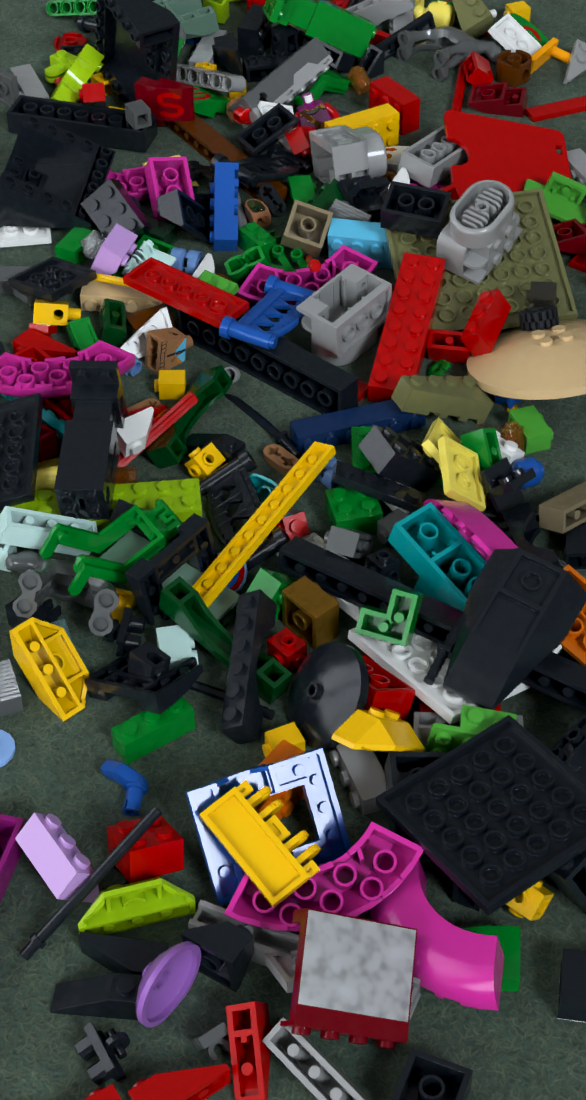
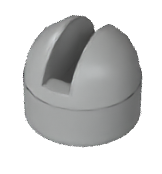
[224,366,241,384]

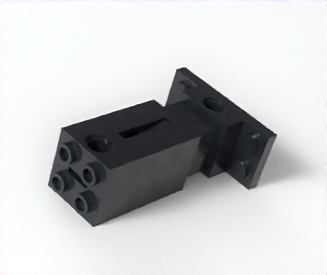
[54,360,129,520]

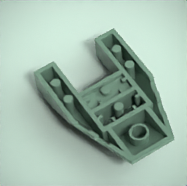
[153,0,219,39]

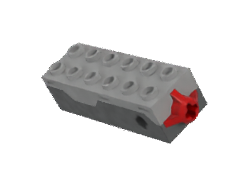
[229,37,333,129]

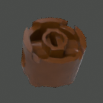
[495,50,532,88]

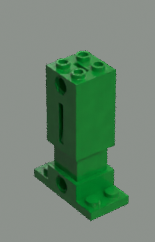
[263,0,377,58]

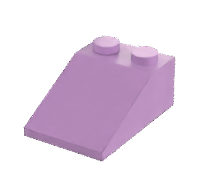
[90,223,138,275]

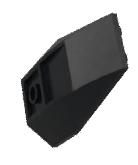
[443,548,586,710]

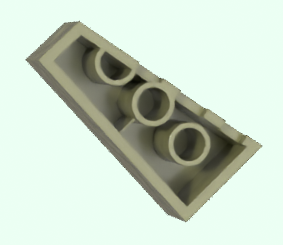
[452,0,495,39]
[391,375,494,424]

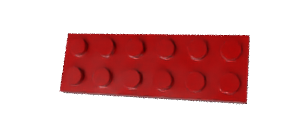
[123,257,249,328]

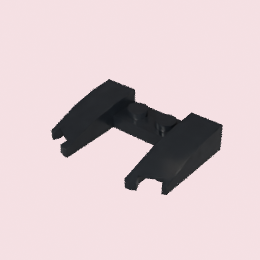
[125,513,217,625]
[85,652,204,714]

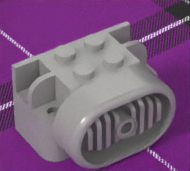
[309,125,387,184]
[436,180,522,286]
[296,263,392,366]

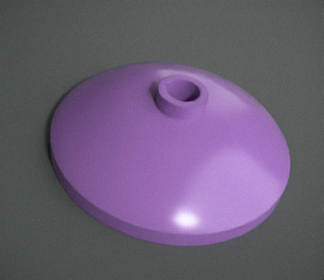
[136,941,201,1028]

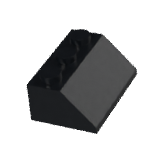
[235,103,299,158]
[157,189,213,245]

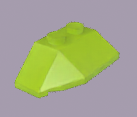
[78,877,196,935]

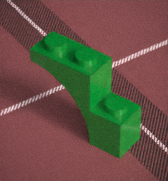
[66,316,99,352]

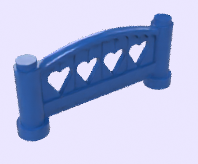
[219,274,315,349]

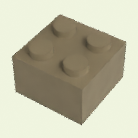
[280,199,333,257]

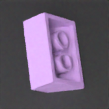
[15,812,99,903]

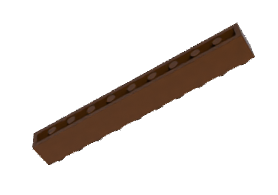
[167,114,288,207]

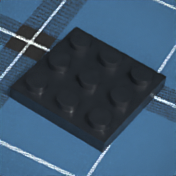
[8,256,97,302]

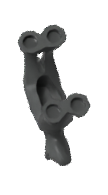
[396,25,505,83]
[5,548,119,636]

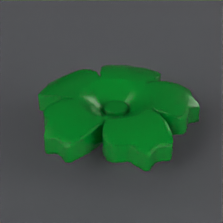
[427,359,451,376]

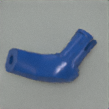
[100,759,149,816]

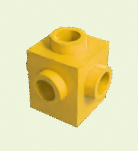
[184,442,226,481]
[506,880,554,921]

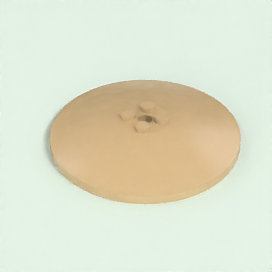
[467,319,586,400]

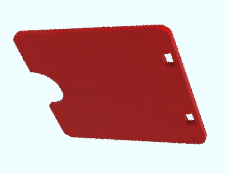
[443,110,571,196]

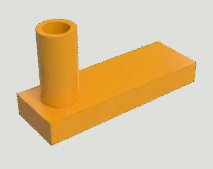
[531,37,571,74]

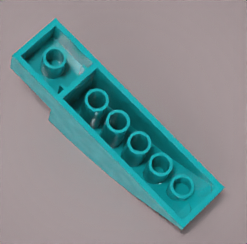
[388,502,564,654]

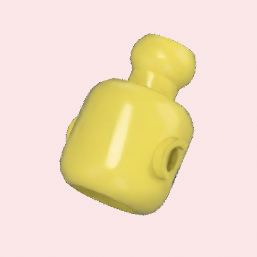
[413,0,455,28]

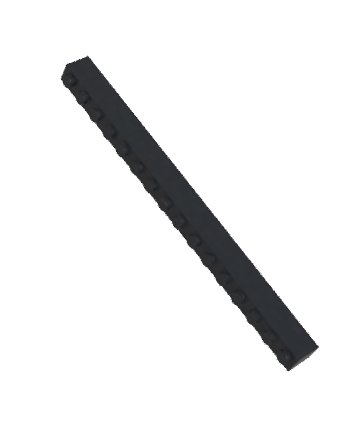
[277,536,586,713]

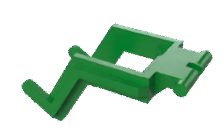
[293,69,356,113]
[39,499,183,596]

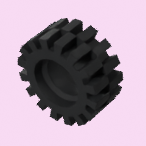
[518,305,559,331]

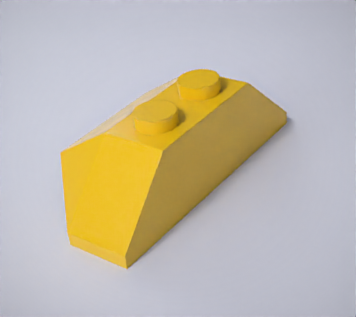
[9,617,89,722]
[331,707,425,752]

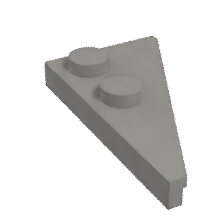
[563,39,586,84]

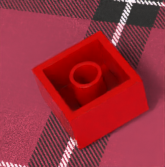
[107,816,184,883]

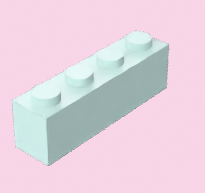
[0,506,98,556]

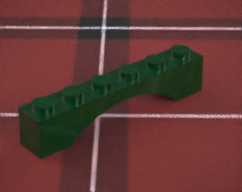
[146,365,233,469]
[159,576,292,705]

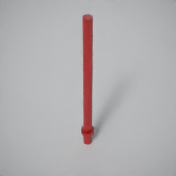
[304,254,321,272]

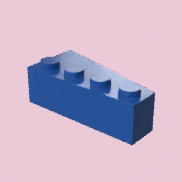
[209,162,239,251]

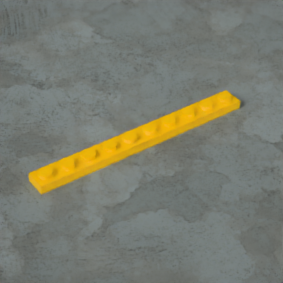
[192,441,336,607]

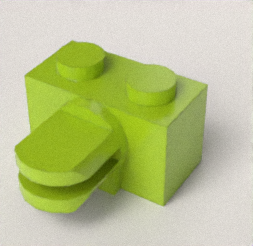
[44,50,77,83]

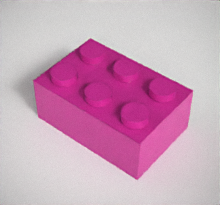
[145,156,195,221]

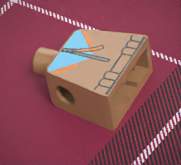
[145,327,193,375]

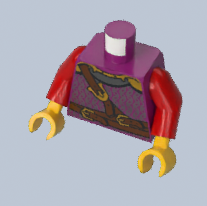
[294,92,341,130]

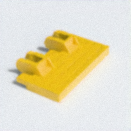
[199,780,321,908]

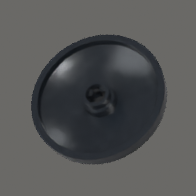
[288,642,369,749]

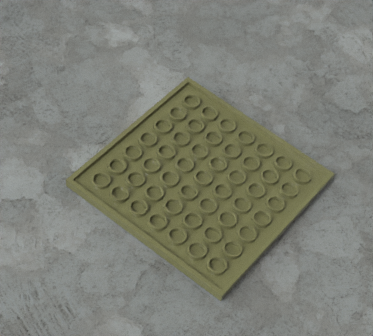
[384,188,578,332]

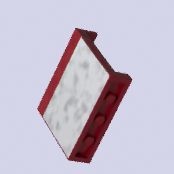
[280,908,417,1049]

